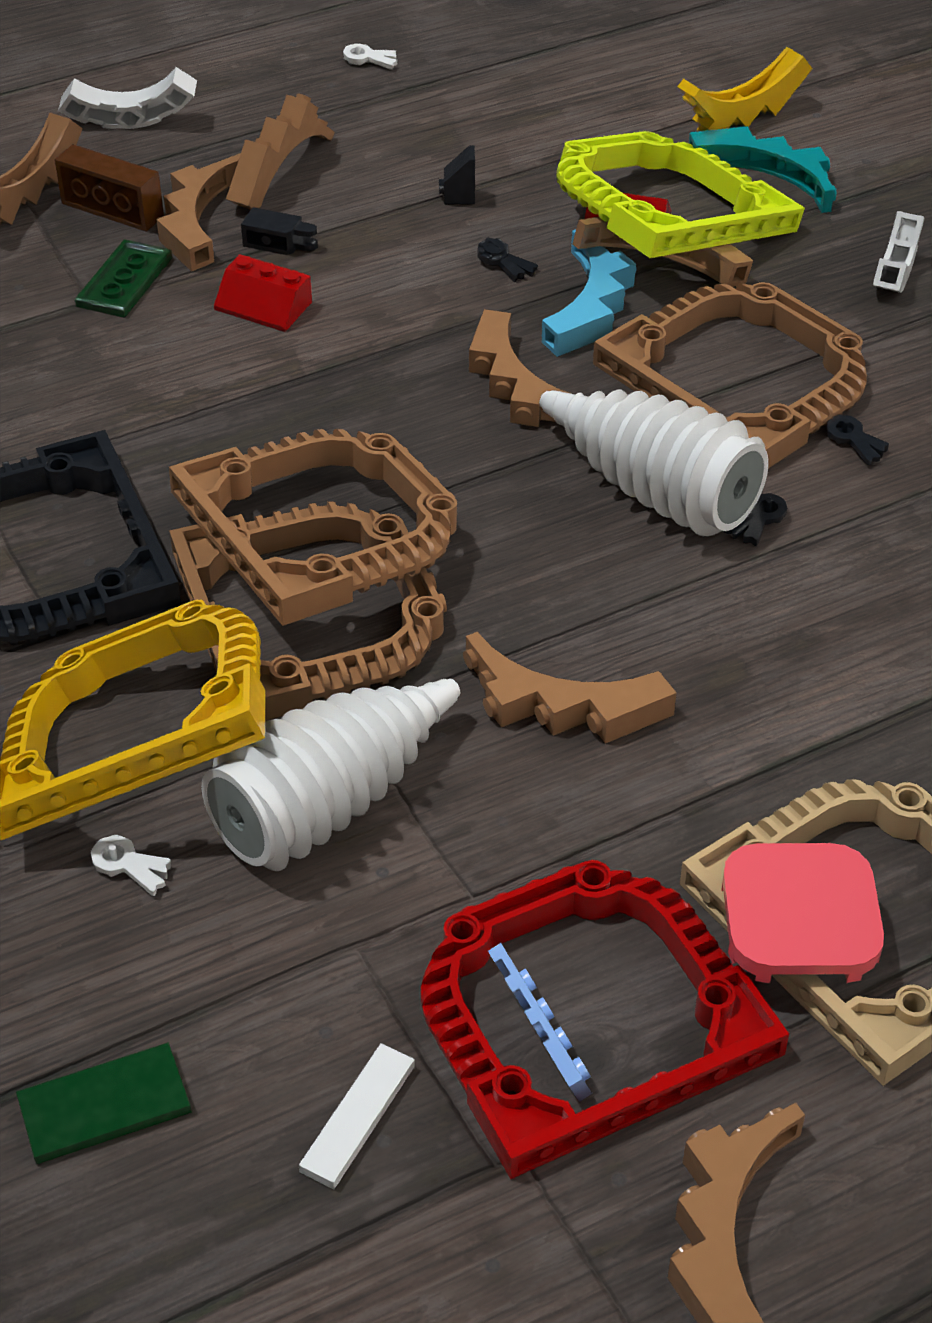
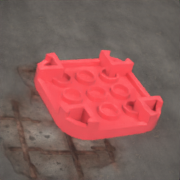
[721,843,884,983]

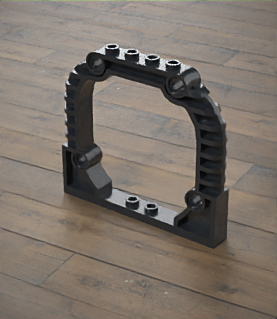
[0,430,181,645]

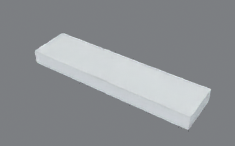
[299,1043,415,1190]

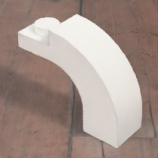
[873,211,925,293]

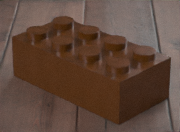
[54,144,164,232]

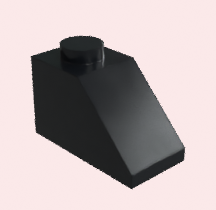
[439,145,475,205]

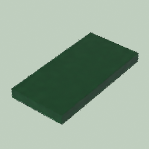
[75,239,173,318]
[16,1042,192,1165]

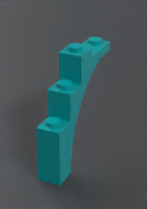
[689,126,837,213]

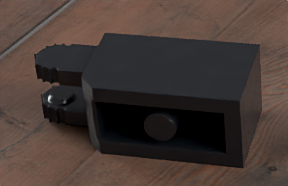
[241,207,318,255]

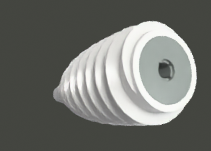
[539,389,768,536]
[202,679,460,871]

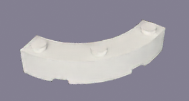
[58,67,197,129]

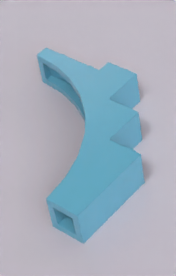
[542,229,636,357]

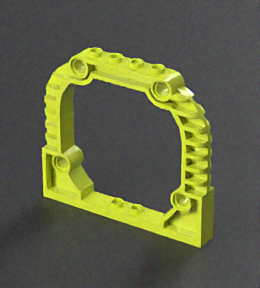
[556,131,805,258]

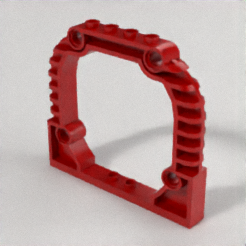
[421,860,789,1179]

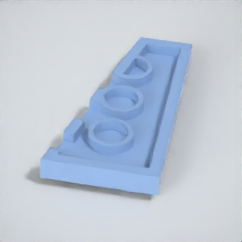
[488,943,592,1102]

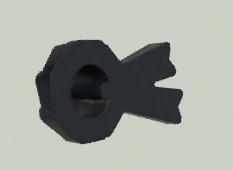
[477,237,538,282]
[827,415,889,466]
[724,493,788,546]

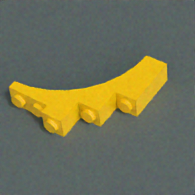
[677,47,813,131]

